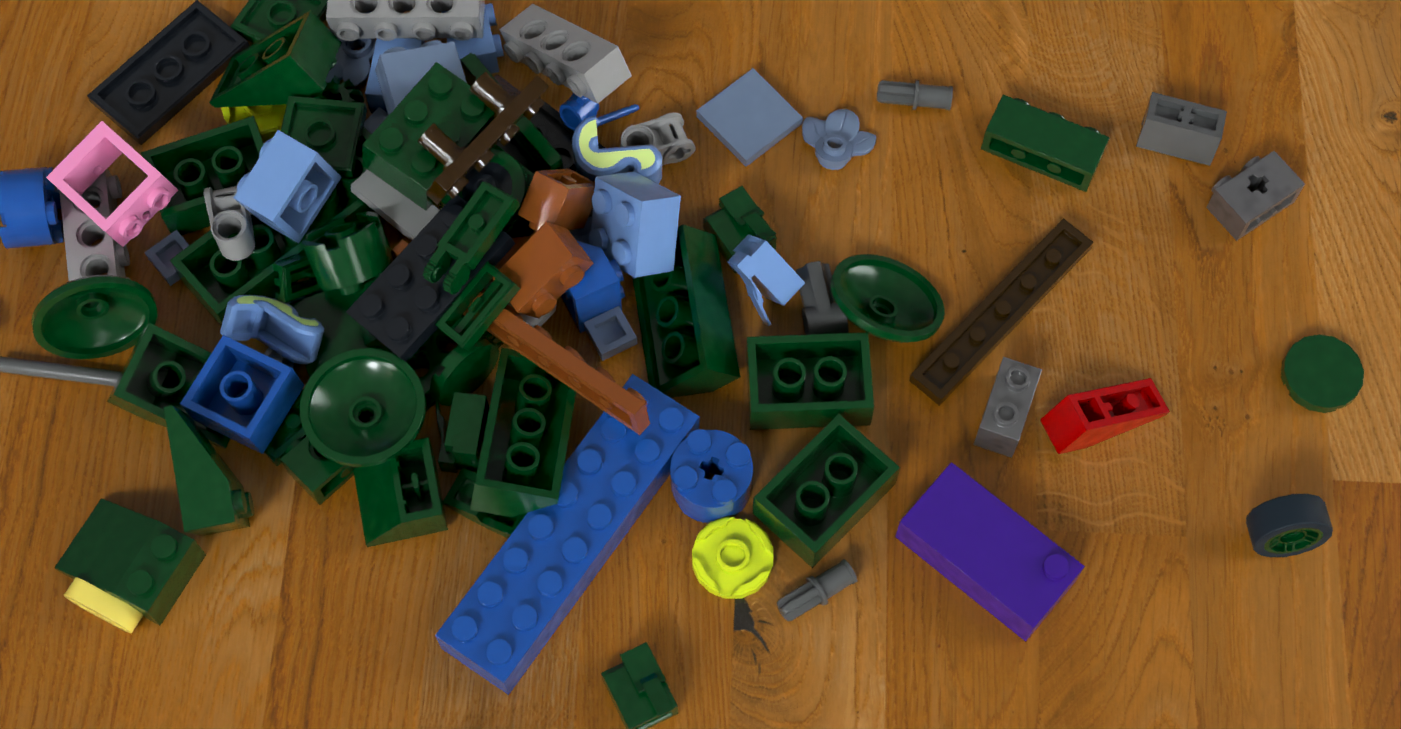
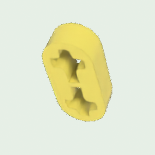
[64,577,143,634]

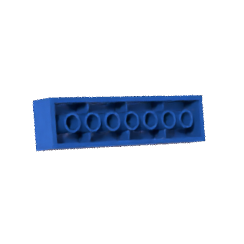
[435,374,700,695]

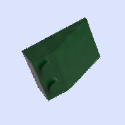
[209,10,342,108]
[107,323,230,449]
[164,405,254,536]
[54,498,206,626]

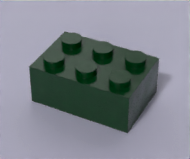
[362,62,495,211]
[141,116,265,236]
[746,332,874,430]
[752,414,900,568]

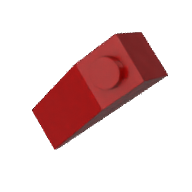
[1040,378,1170,454]

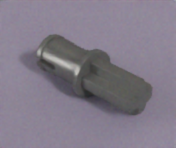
[877,80,953,110]
[776,559,858,621]

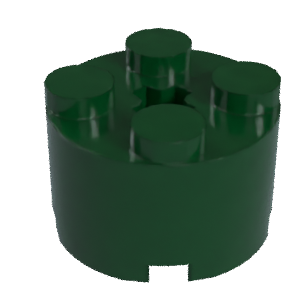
[302,212,395,295]

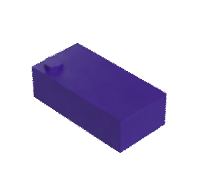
[895,462,1085,642]

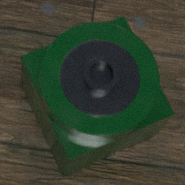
[442,144,534,238]

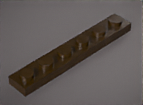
[909,218,1094,406]

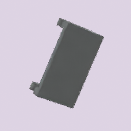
[1136,92,1227,166]

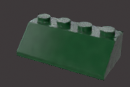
[632,224,740,398]
[470,347,576,517]

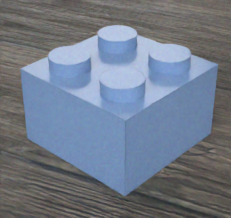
[234,130,341,244]
[589,172,681,278]

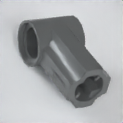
[796,261,849,335]

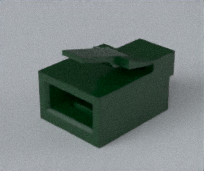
[703,186,777,274]
[435,392,490,473]
[601,642,678,729]

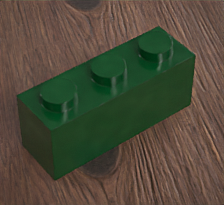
[981,95,1110,192]

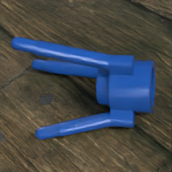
[559,93,639,131]

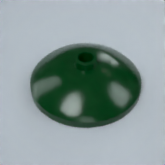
[830,254,945,343]
[31,275,158,359]
[300,348,426,467]

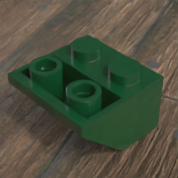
[353,438,448,547]

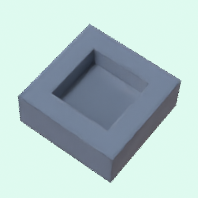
[144,230,189,286]
[584,306,638,361]

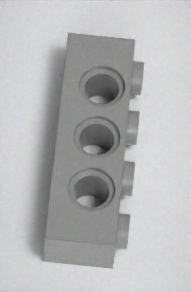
[326,0,485,41]
[499,3,632,104]
[59,168,130,281]

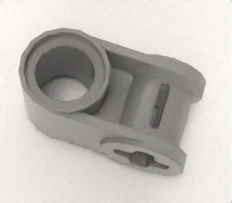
[620,112,696,166]
[204,182,255,261]

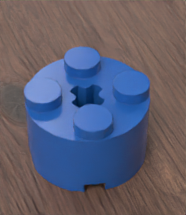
[0,167,65,249]
[670,429,753,523]

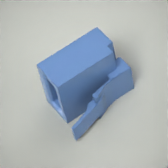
[728,234,805,326]

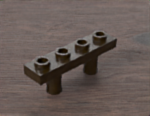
[417,71,549,205]

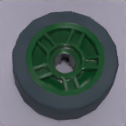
[1246,494,1333,557]

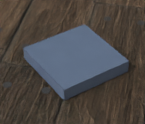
[696,68,803,167]

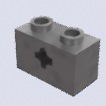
[1206,151,1305,241]
[973,357,1042,458]

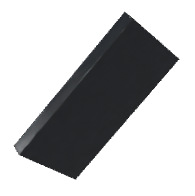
[87,0,250,145]

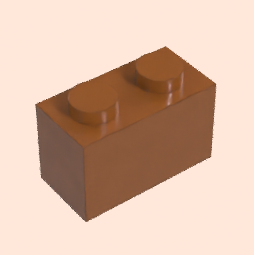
[518,169,595,231]
[492,221,594,319]

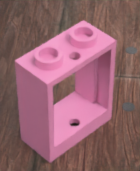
[46,121,178,247]

